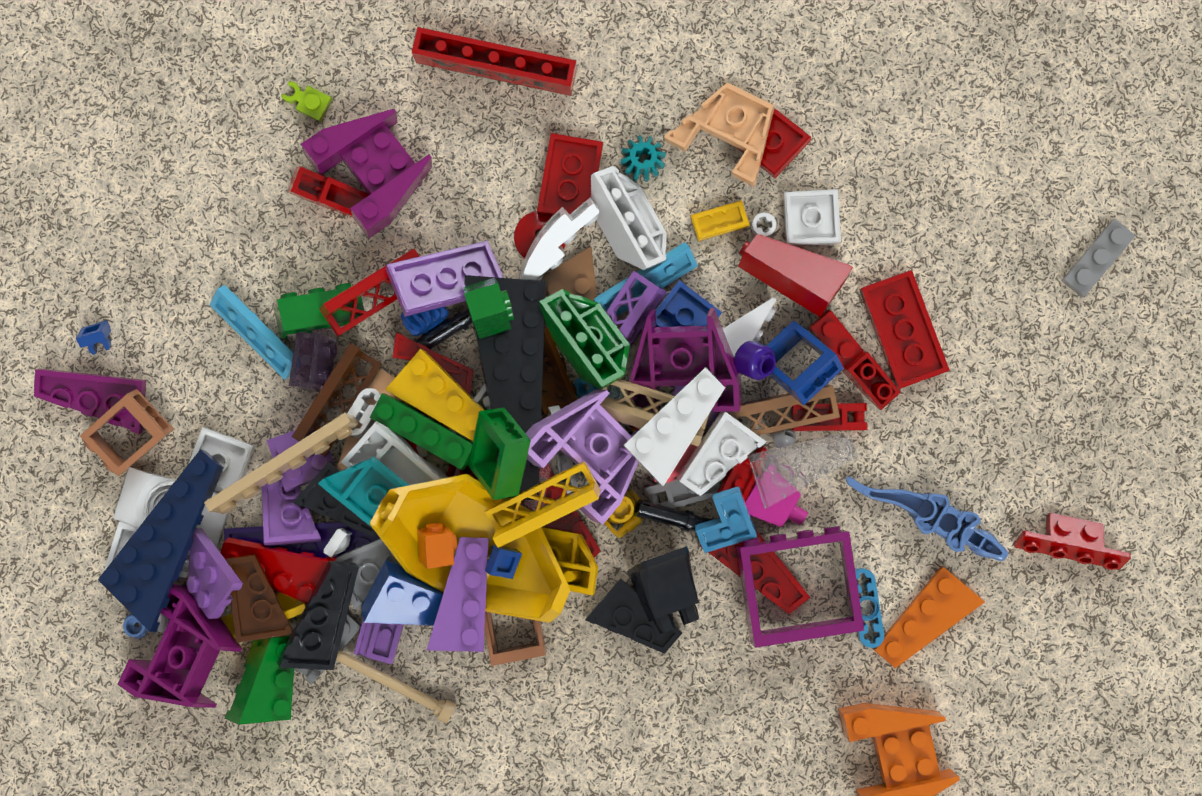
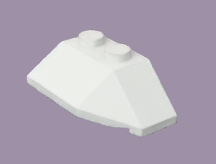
[591,166,666,270]

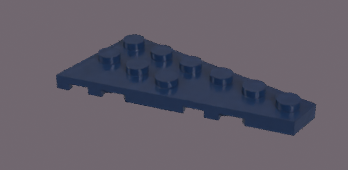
[98,449,224,632]

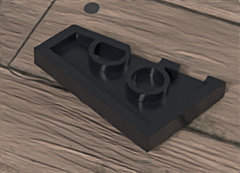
[292,461,376,537]
[585,578,682,654]

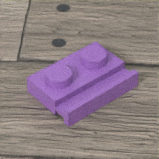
[354,621,404,664]

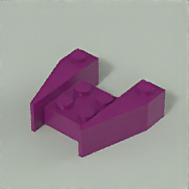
[301,109,432,239]
[628,308,742,412]
[117,584,242,708]

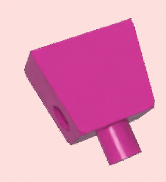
[745,466,808,527]

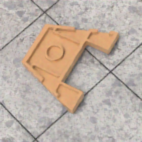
[664,82,774,187]

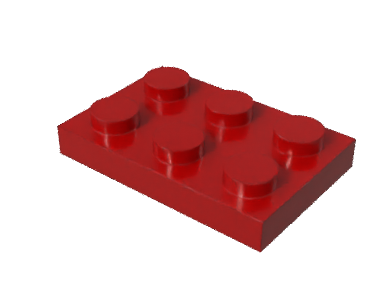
[537,133,603,216]

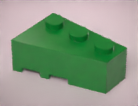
[463,278,514,339]

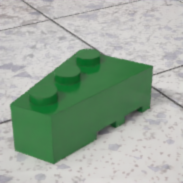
[274,283,365,340]
[225,635,294,725]

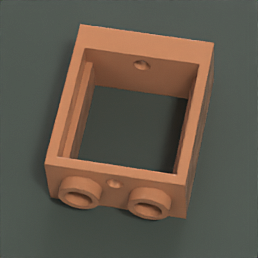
[80,389,174,476]
[484,612,547,666]

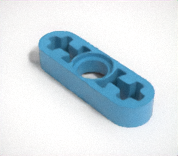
[855,568,884,648]

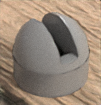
[774,429,796,450]

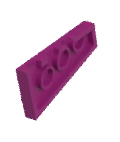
[34,369,146,434]

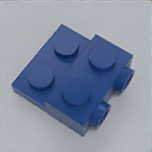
[656,280,722,327]

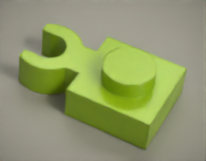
[281,81,333,123]

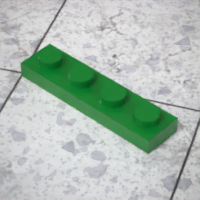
[369,393,473,470]

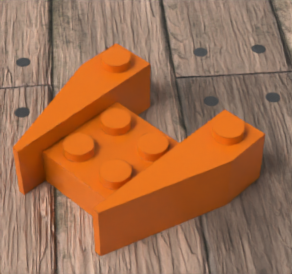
[838,703,960,796]

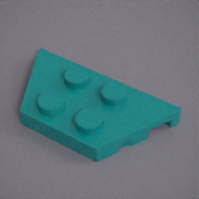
[318,456,409,526]

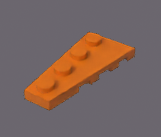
[873,566,985,668]

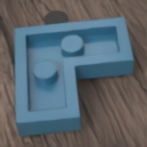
[695,486,757,553]

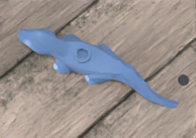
[846,477,1008,561]

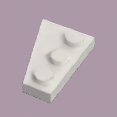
[676,412,766,496]

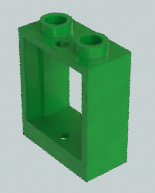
[468,407,531,500]

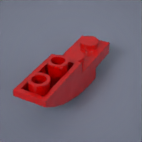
[808,310,901,410]

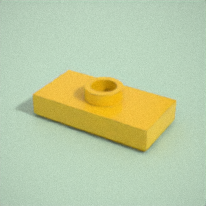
[690,200,750,242]

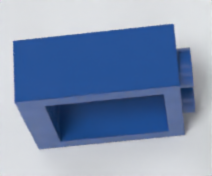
[766,321,844,406]

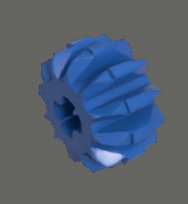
[400,306,449,336]

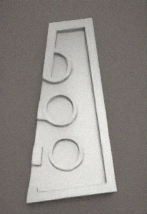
[623,367,725,487]

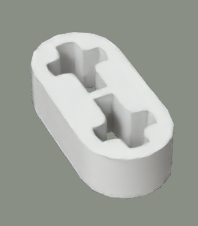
[348,388,381,438]

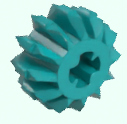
[621,135,666,182]

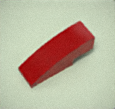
[287,166,369,218]

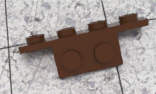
[541,326,578,417]

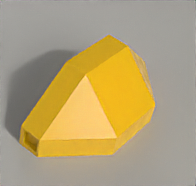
[369,474,570,623]

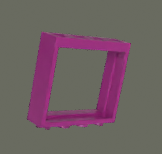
[736,526,864,648]

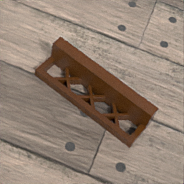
[292,343,383,457]

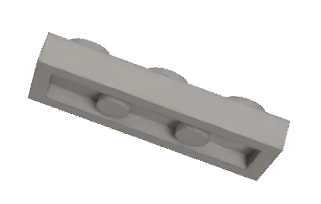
[1061,219,1136,298]

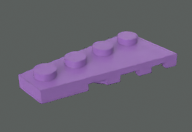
[427,537,488,652]

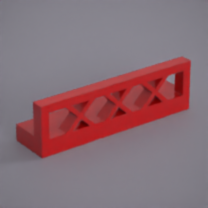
[319,249,420,337]

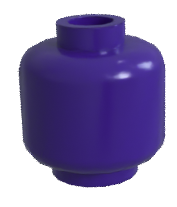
[734,341,776,380]

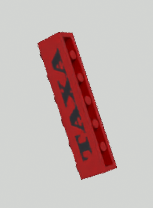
[412,27,577,96]

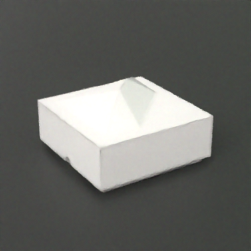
[324,528,352,558]

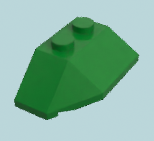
[539,289,630,389]

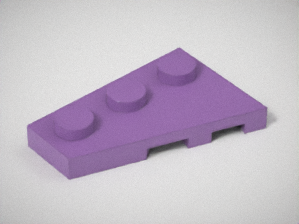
[261,465,321,546]

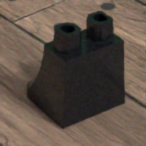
[627,546,699,634]

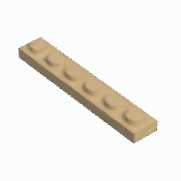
[204,413,359,514]

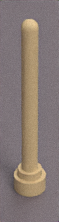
[336,650,457,724]

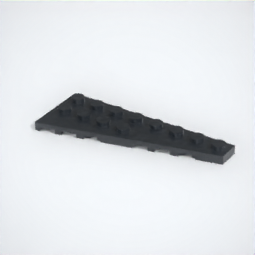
[464,275,546,500]

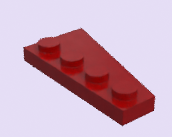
[699,529,811,615]

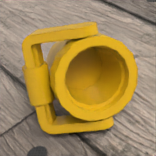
[604,489,644,538]

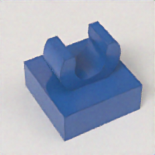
[76,320,111,355]
[485,545,522,579]

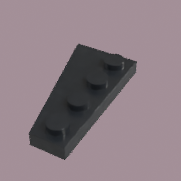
[277,561,359,670]

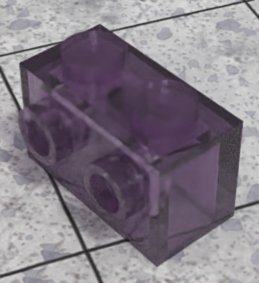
[289,332,337,392]

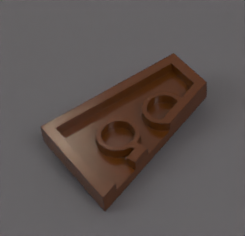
[226,554,293,643]

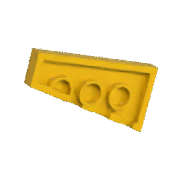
[385,349,484,441]

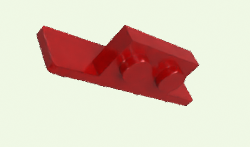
[1014,512,1131,570]

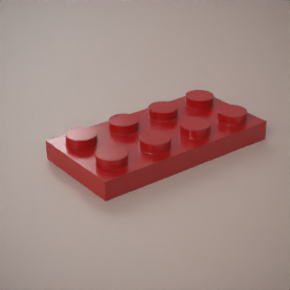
[859,270,950,389]

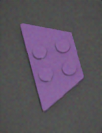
[187,528,243,619]

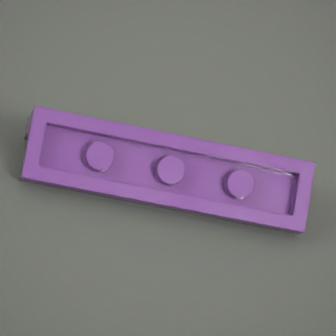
[606,271,667,349]

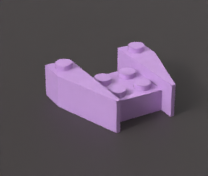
[525,389,639,525]

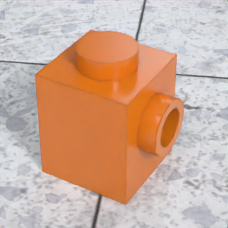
[417,523,457,569]

